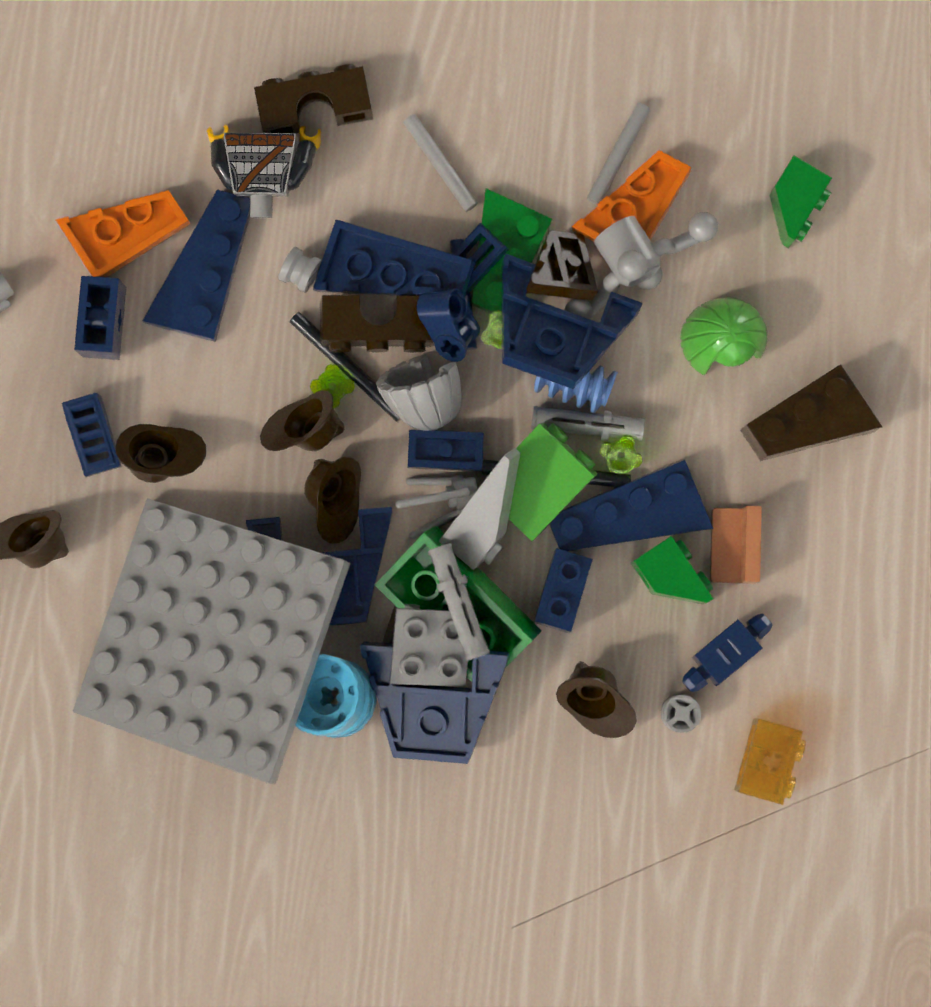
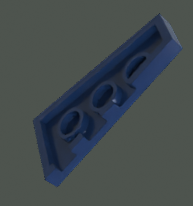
[142,190,250,342]
[313,219,475,296]
[549,459,713,551]

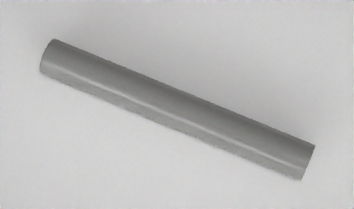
[587,103,650,205]
[403,114,478,212]

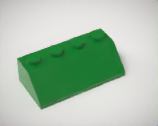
[374,525,542,682]

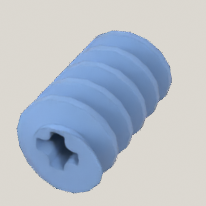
[534,366,618,414]

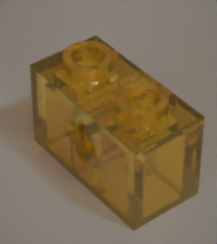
[734,718,806,805]

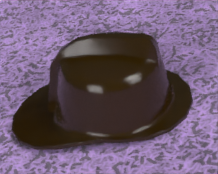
[260,391,345,452]
[116,424,206,483]
[304,457,361,544]
[0,510,69,569]
[556,661,637,738]

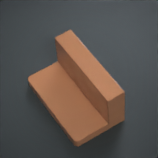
[710,506,762,584]

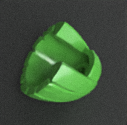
[680,297,768,375]

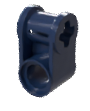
[417,289,480,362]

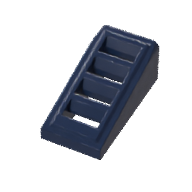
[62,393,122,477]

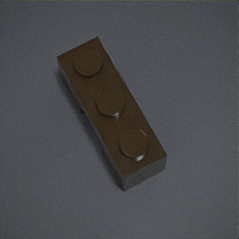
[254,64,373,134]
[320,295,434,353]

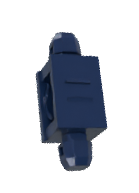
[682,613,773,693]

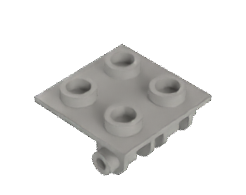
[390,604,468,687]

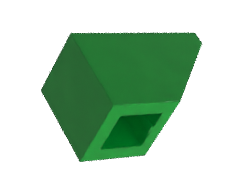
[769,155,832,248]
[631,536,714,605]

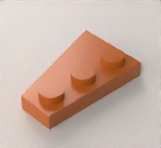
[572,150,691,242]
[55,190,190,277]

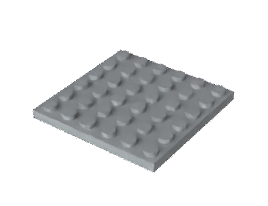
[73,498,350,784]

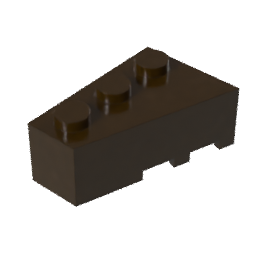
[740,364,882,461]

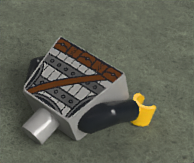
[207,125,321,218]

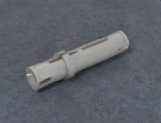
[531,406,645,442]
[428,543,490,661]

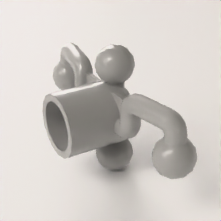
[564,212,718,320]

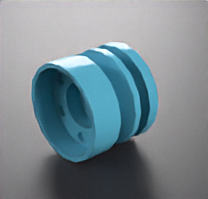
[295,654,377,738]

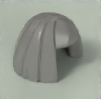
[376,354,462,431]

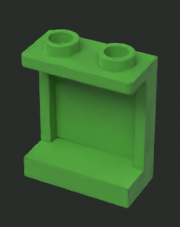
[478,422,597,541]

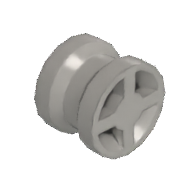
[278,247,322,293]
[661,695,701,733]

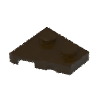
[526,230,598,301]

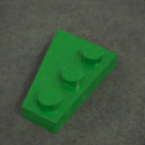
[472,188,552,319]

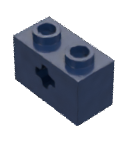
[74,276,126,360]
[533,548,593,633]

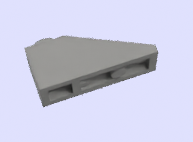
[439,448,520,570]

